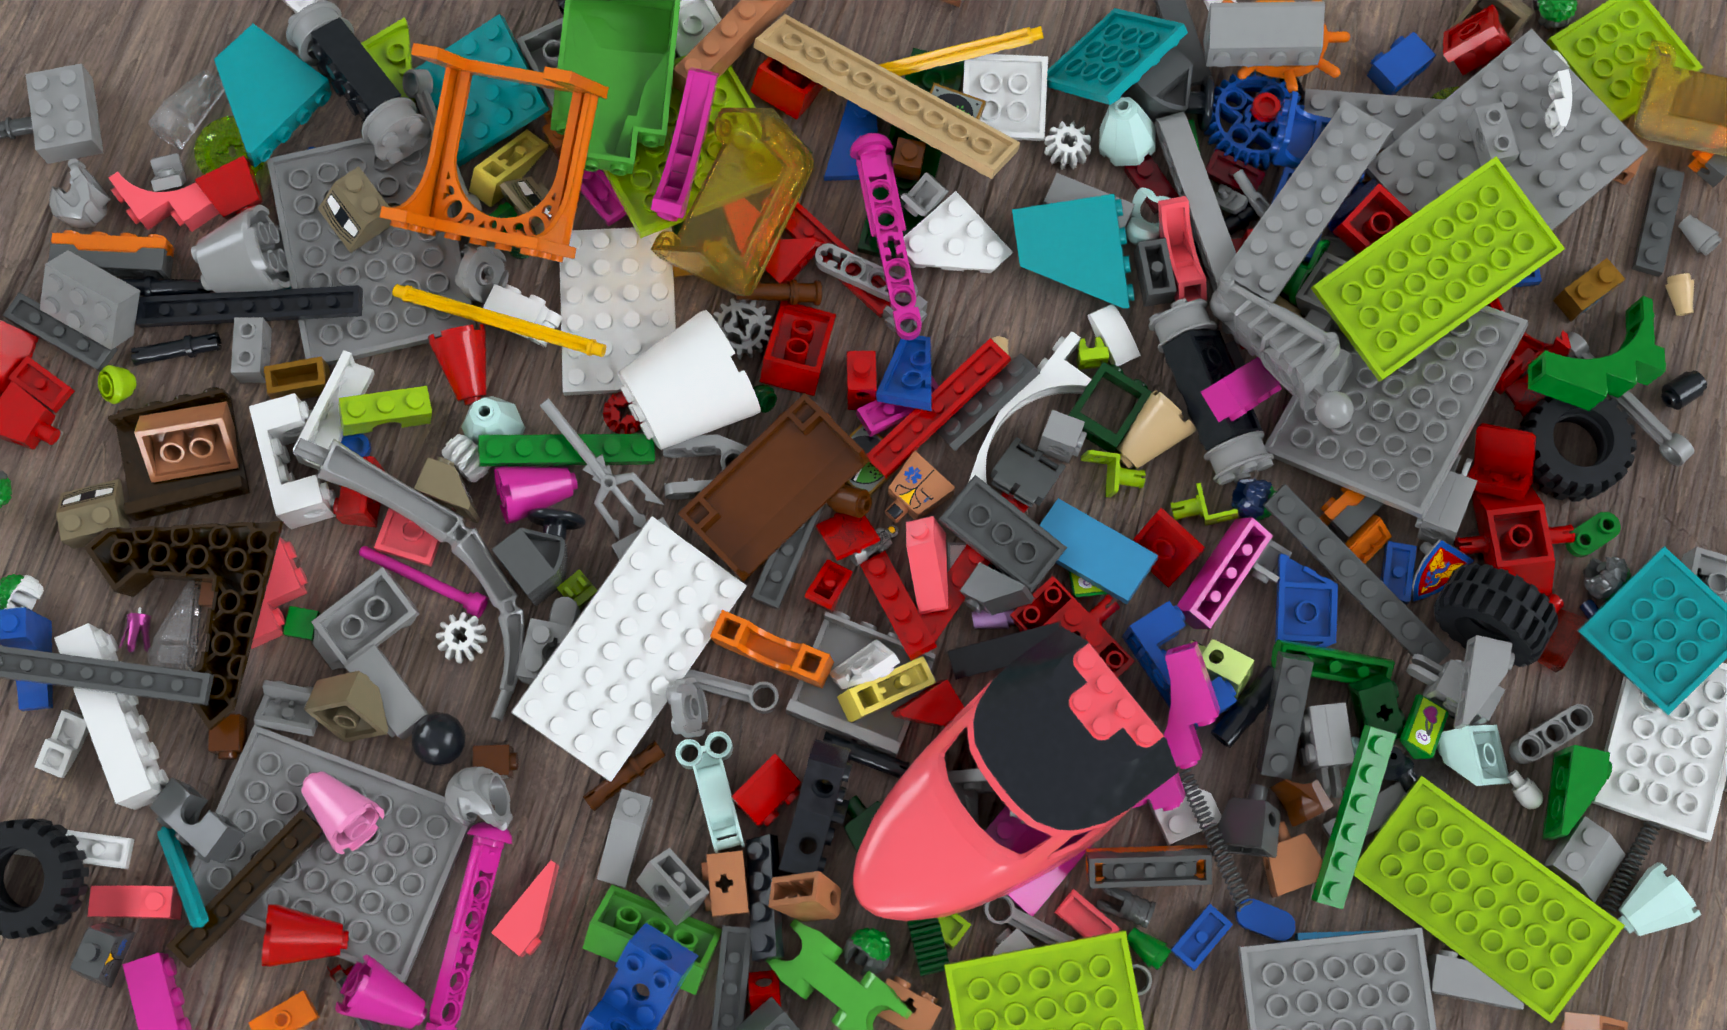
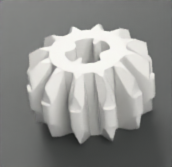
[1044,121,1092,169]
[442,434,492,482]
[436,612,488,663]

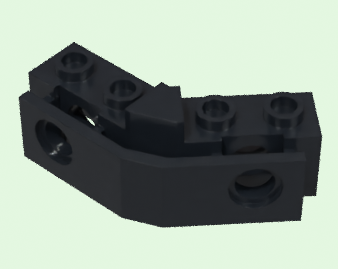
[779,739,853,875]

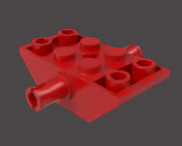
[1454,486,1575,597]
[1010,576,1135,678]

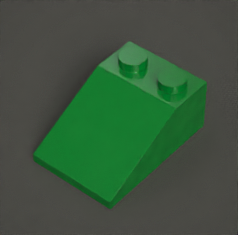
[1542,745,1612,841]

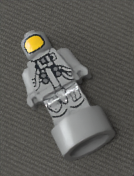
[848,525,899,566]

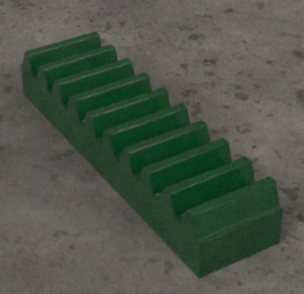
[907,918,950,977]

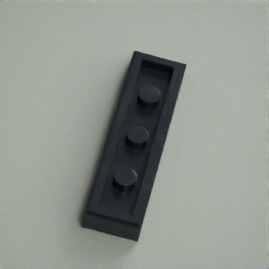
[947,621,1062,680]

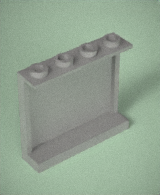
[786,610,936,757]

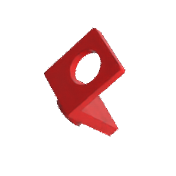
[748,970,782,1014]

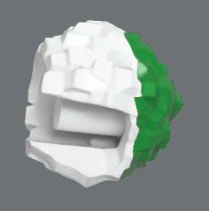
[0,574,44,610]

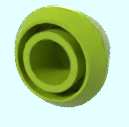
[98,365,137,404]

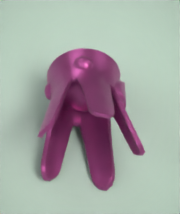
[118,607,151,653]

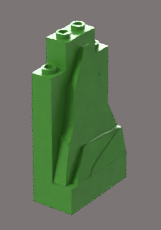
[550,0,681,176]

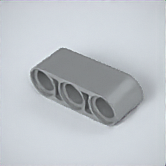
[1509,704,1594,764]

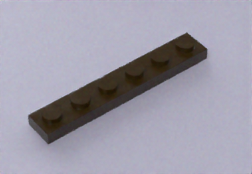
[167,809,324,968]

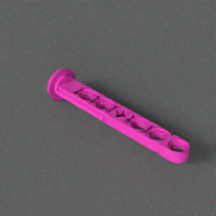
[850,133,921,340]
[425,821,513,1030]

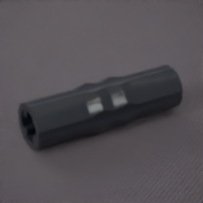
[1211,665,1274,748]

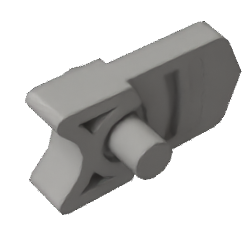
[1215,184,1248,214]

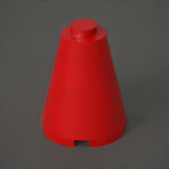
[428,324,486,406]
[262,904,349,967]

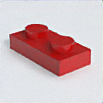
[8,356,75,413]

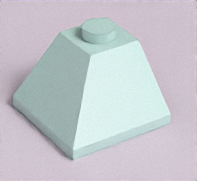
[1437,725,1511,786]

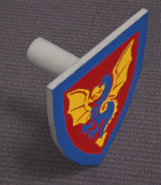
[1412,539,1475,601]

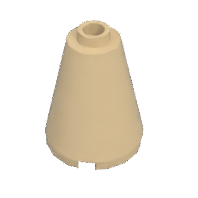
[1117,389,1197,469]

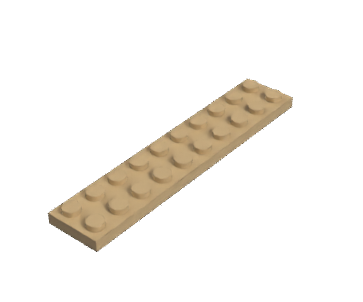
[754,14,1020,179]

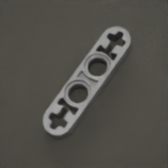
[815,243,918,306]

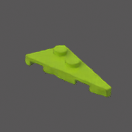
[361,18,416,105]

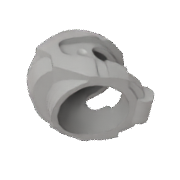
[49,158,111,228]
[444,766,513,831]

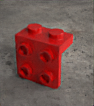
[1466,423,1536,501]

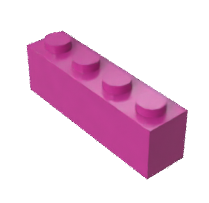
[1201,357,1282,422]
[1177,517,1273,629]
[122,952,192,1030]

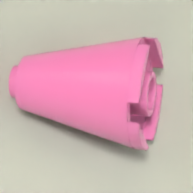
[301,771,384,854]

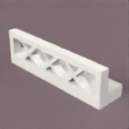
[293,350,375,470]

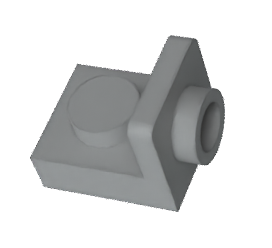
[150,153,187,192]

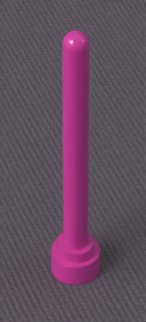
[359,546,489,618]

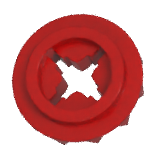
[603,391,642,434]

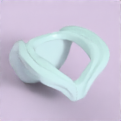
[1126,187,1171,246]

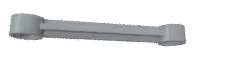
[402,69,482,223]
[1567,332,1695,466]
[684,669,779,714]
[983,895,1152,996]

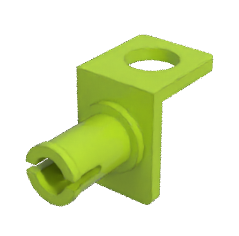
[1081,450,1146,498]
[1170,483,1238,526]

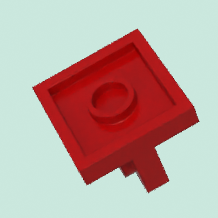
[1443,4,1513,75]
[1132,508,1205,588]

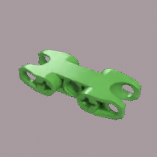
[766,919,912,1030]

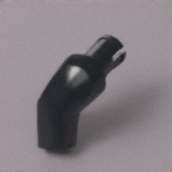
[1384,747,1418,792]

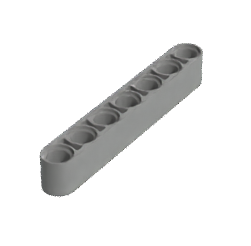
[1155,111,1236,292]

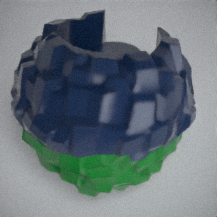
[1231,478,1276,522]

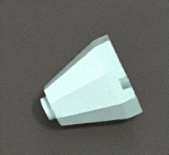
[1099,97,1156,166]
[461,396,525,445]
[1618,862,1701,936]

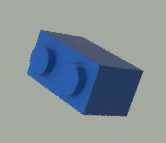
[1367,32,1436,95]

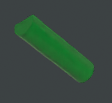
[1271,639,1395,683]

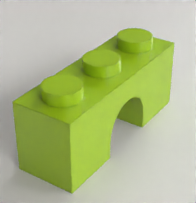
[338,386,432,436]

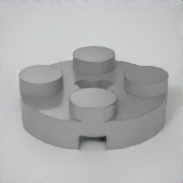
[455,245,509,303]
[666,677,708,738]

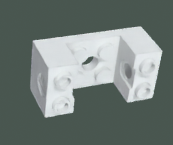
[249,393,336,529]

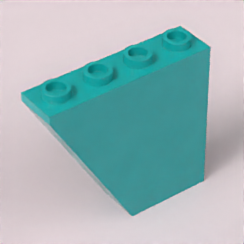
[214,24,332,168]
[1012,194,1135,309]

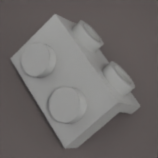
[254,680,319,736]

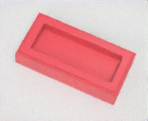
[1054,889,1121,938]

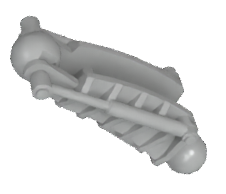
[1210,273,1354,428]

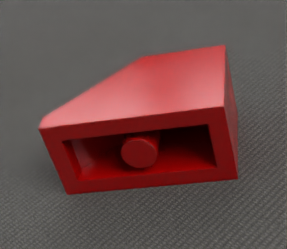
[757,238,825,284]
[891,679,964,727]

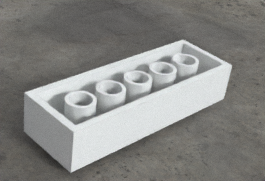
[54,623,169,810]

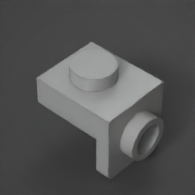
[900,172,949,217]
[883,295,928,332]
[1251,540,1292,584]

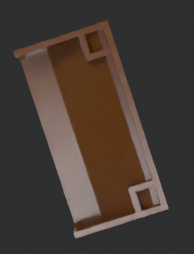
[678,393,870,582]

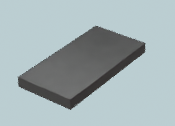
[938,475,1067,593]

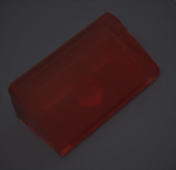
[1538,609,1588,672]

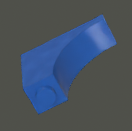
[0,607,53,711]

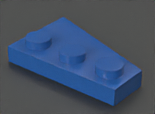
[824,100,878,181]
[876,335,932,411]

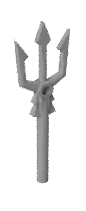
[539,398,665,540]

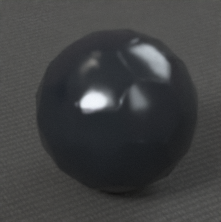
[412,712,466,766]

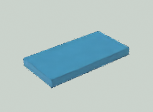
[1039,498,1158,604]

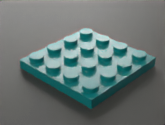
[1047,8,1188,105]
[415,14,550,167]
[1577,546,1727,715]

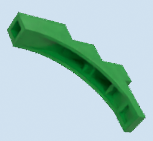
[1528,296,1666,411]

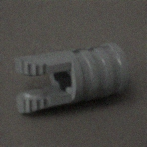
[1095,888,1156,928]

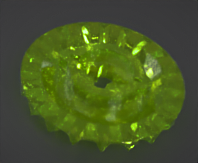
[194,116,264,176]

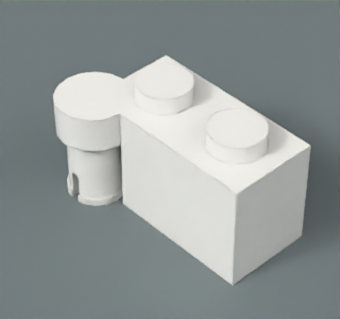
[483,284,563,348]

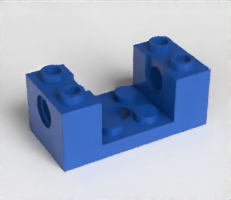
[1122,601,1237,730]
[580,923,698,1030]

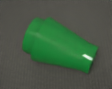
[1127,927,1172,970]

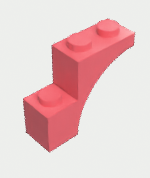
[108,171,220,232]
[1158,196,1207,302]
[251,537,308,649]

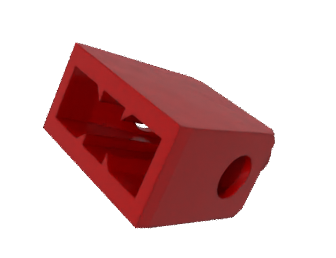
[195,155,263,219]
[846,351,877,410]
[0,381,61,450]

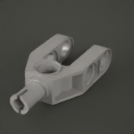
[663,434,747,500]

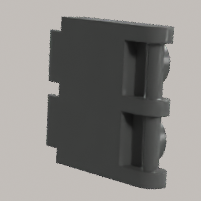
[990,437,1066,508]

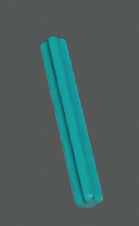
[157,826,209,928]

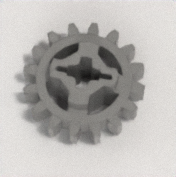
[713,298,772,360]

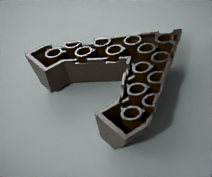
[84,520,284,730]

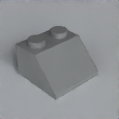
[1544,816,1626,903]

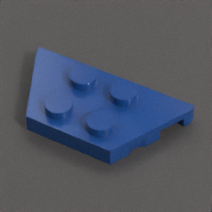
[1275,554,1338,648]

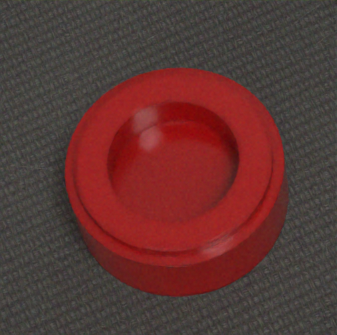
[1251,92,1281,122]

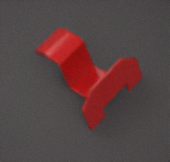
[327,964,353,982]

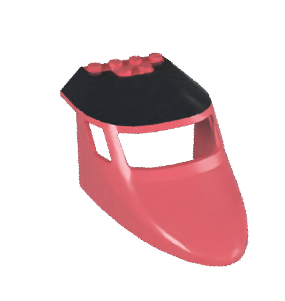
[853,626,1178,921]

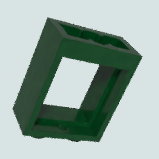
[1068,362,1152,453]

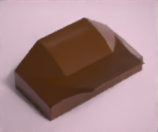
[1270,779,1333,827]

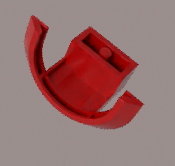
[1486,298,1571,395]

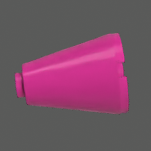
[494,466,578,524]
[335,954,427,1029]

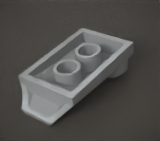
[311,567,420,670]

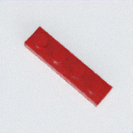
[860,551,937,661]

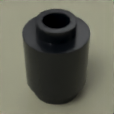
[1661,370,1707,410]

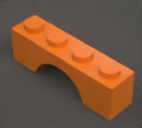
[710,610,834,689]

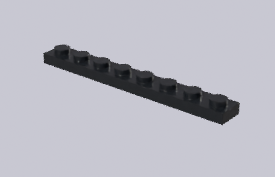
[136,285,363,328]

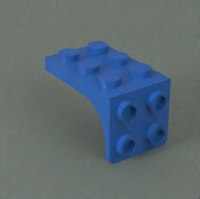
[1270,91,1365,182]

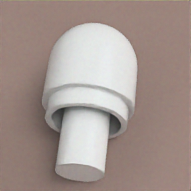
[1507,770,1543,809]

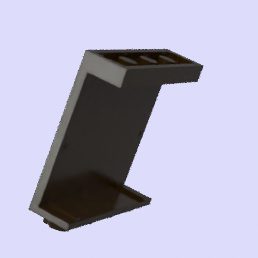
[108,387,250,521]

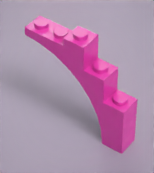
[651,67,719,221]
[1132,641,1220,811]

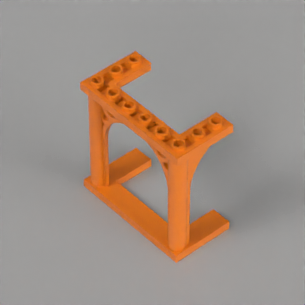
[380,43,609,263]

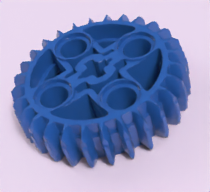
[1204,70,1305,170]

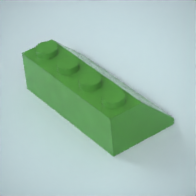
[582,885,722,995]

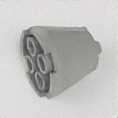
[191,205,291,293]

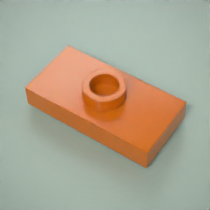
[1345,514,1392,564]
[248,990,320,1030]

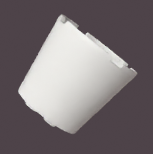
[618,310,761,450]

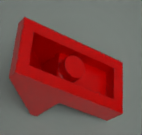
[804,559,853,613]

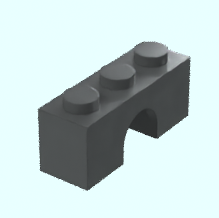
[149,778,245,864]

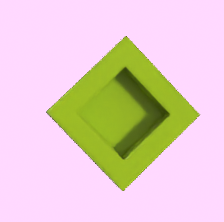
[1076,337,1109,370]
[557,569,598,609]

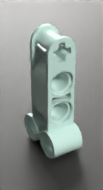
[676,731,745,853]

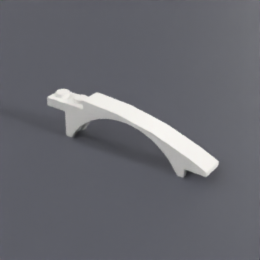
[968,331,1092,484]

